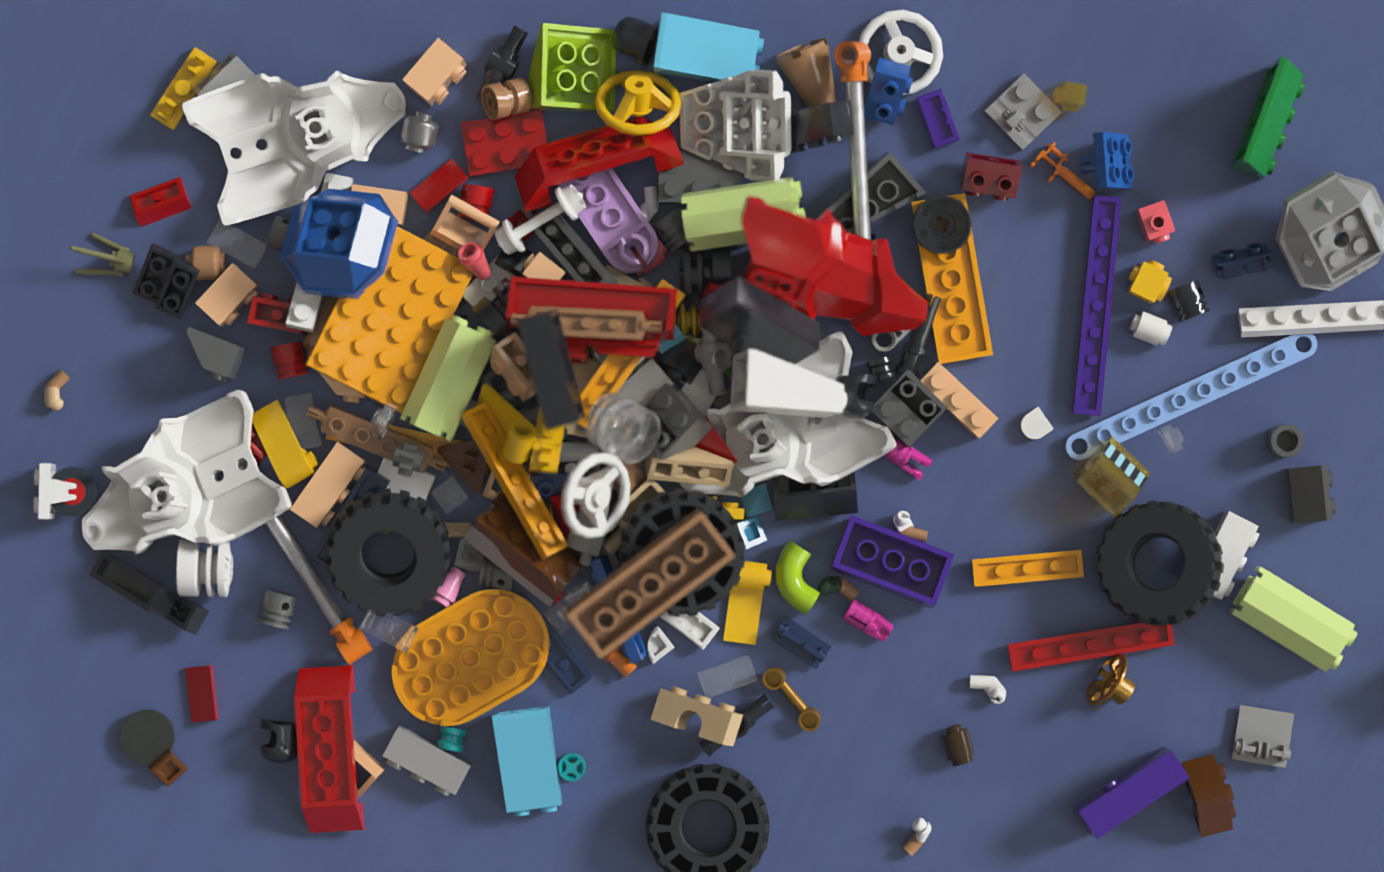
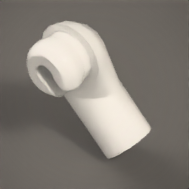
[639,186,659,222]
[969,675,1006,704]

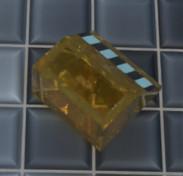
[1073,435,1151,517]

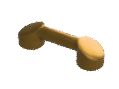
[762,667,821,732]

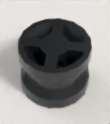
[866,356,897,382]

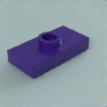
[915,88,960,150]

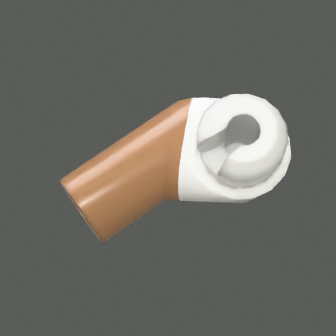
[893,511,928,543]
[902,818,932,856]

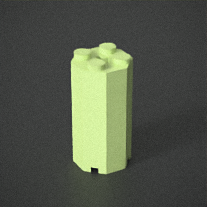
[681,177,806,251]
[400,315,497,442]
[1229,566,1357,672]

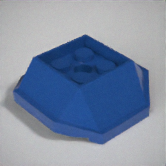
[280,189,398,300]

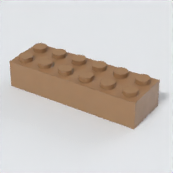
[565,508,735,659]

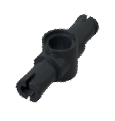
[476,25,528,101]
[699,693,775,757]

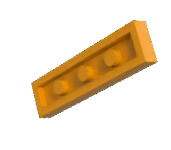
[971,550,1084,587]

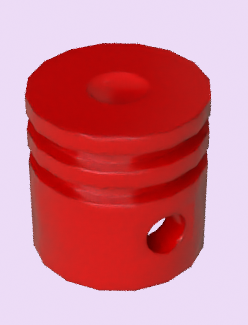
[457,184,495,221]
[270,341,309,381]

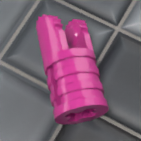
[883,434,933,480]

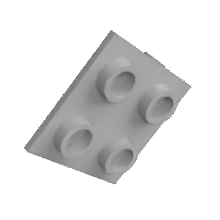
[1231,705,1294,768]

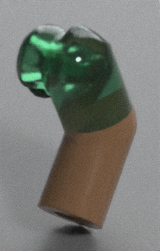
[817,576,860,602]

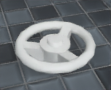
[859,9,943,95]
[562,452,631,539]

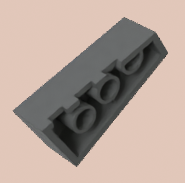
[812,152,926,233]

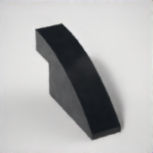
[89,551,209,635]

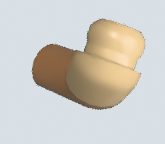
[44,369,71,411]

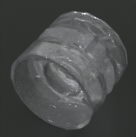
[585,392,661,464]

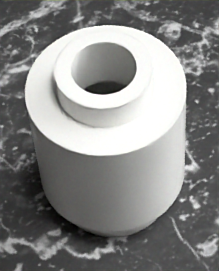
[1129,311,1172,346]

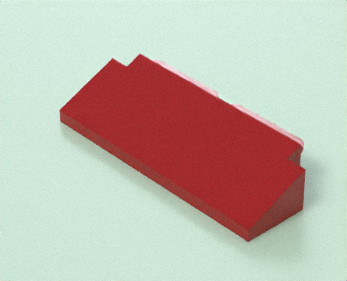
[506,276,677,358]

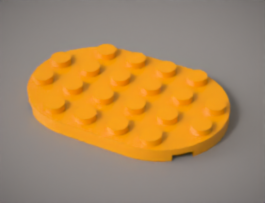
[392,589,550,726]

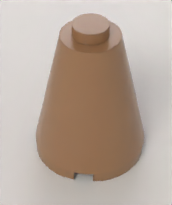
[775,37,836,108]

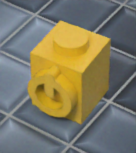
[1127,259,1172,304]

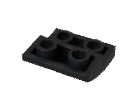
[132,243,200,319]

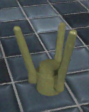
[69,233,135,277]

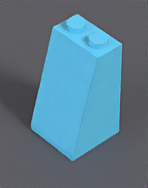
[654,12,764,83]
[492,705,562,817]

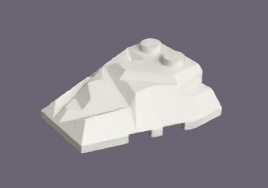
[679,70,791,181]

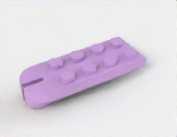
[557,169,659,273]

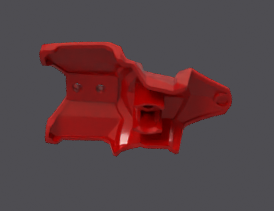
[702,196,928,336]

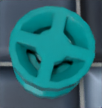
[436,725,467,752]
[558,753,586,782]

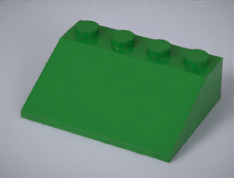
[1231,56,1305,180]

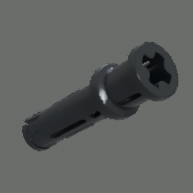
[895,293,942,377]

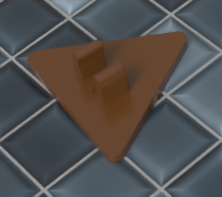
[437,439,488,493]

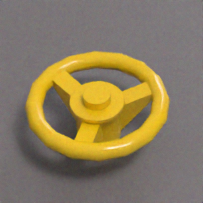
[594,70,682,136]

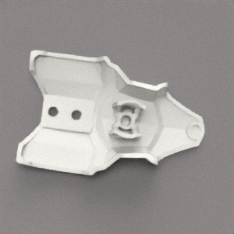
[182,71,406,225]
[679,331,896,497]
[82,390,291,554]

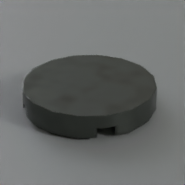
[120,710,175,764]

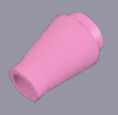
[432,566,466,608]

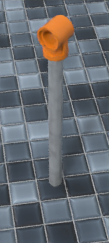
[834,41,871,240]
[239,461,373,665]

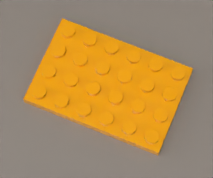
[305,226,473,414]

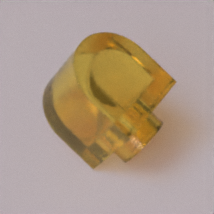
[1052,81,1088,113]

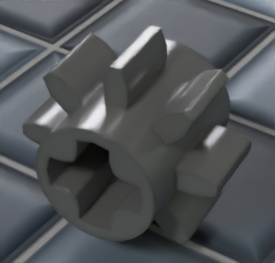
[392,441,424,477]

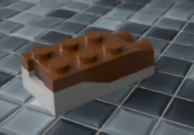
[463,490,583,607]

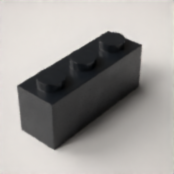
[790,101,854,154]

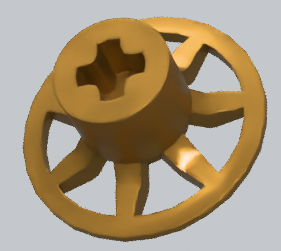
[1086,654,1135,706]

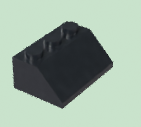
[771,472,858,521]

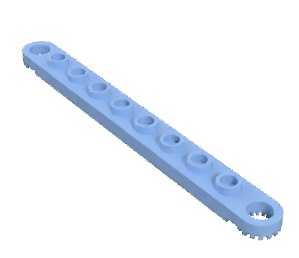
[1065,334,1317,460]

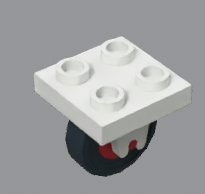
[34,463,97,519]

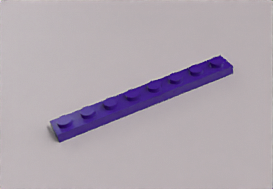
[1072,195,1122,416]

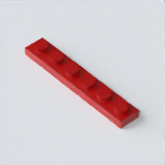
[1007,622,1175,672]

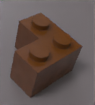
[1182,754,1236,838]

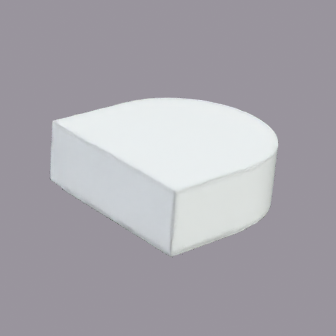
[1020,407,1054,439]

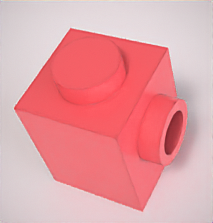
[1135,200,1175,244]

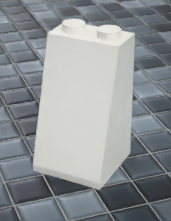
[730,349,847,418]

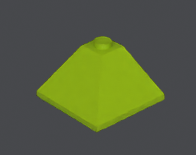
[527,23,616,112]

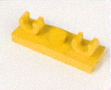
[150,47,219,131]
[529,406,565,475]

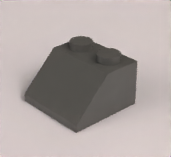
[187,327,247,382]

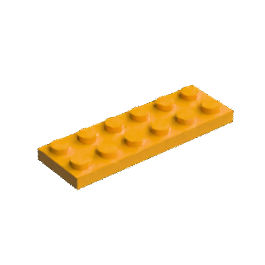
[911,193,993,364]

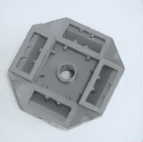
[1275,171,1384,291]

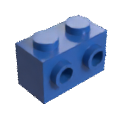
[864,57,913,125]

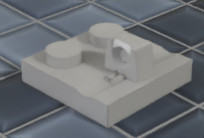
[984,73,1062,151]

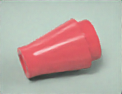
[458,242,492,280]

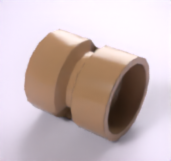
[481,77,532,120]

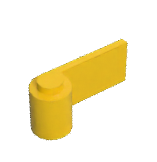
[476,383,537,464]
[252,400,319,489]
[723,561,772,645]

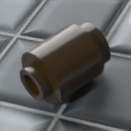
[941,724,975,766]

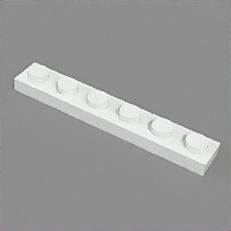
[286,172,353,333]
[1238,300,1384,337]

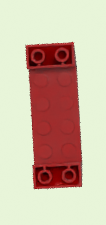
[515,116,684,212]
[294,665,365,833]

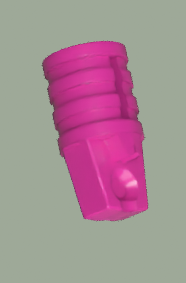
[842,598,894,642]

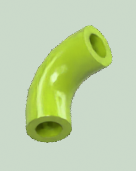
[775,540,820,616]

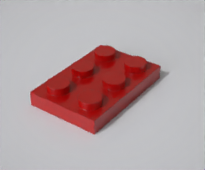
[461,109,547,177]

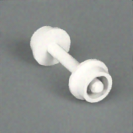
[494,184,586,255]

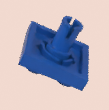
[1080,132,1134,190]

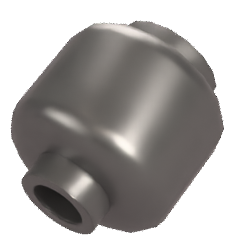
[400,112,439,153]

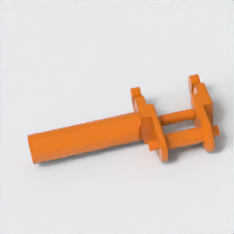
[1029,142,1096,200]

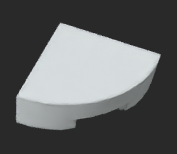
[647,626,675,664]

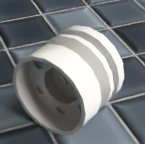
[177,539,233,597]

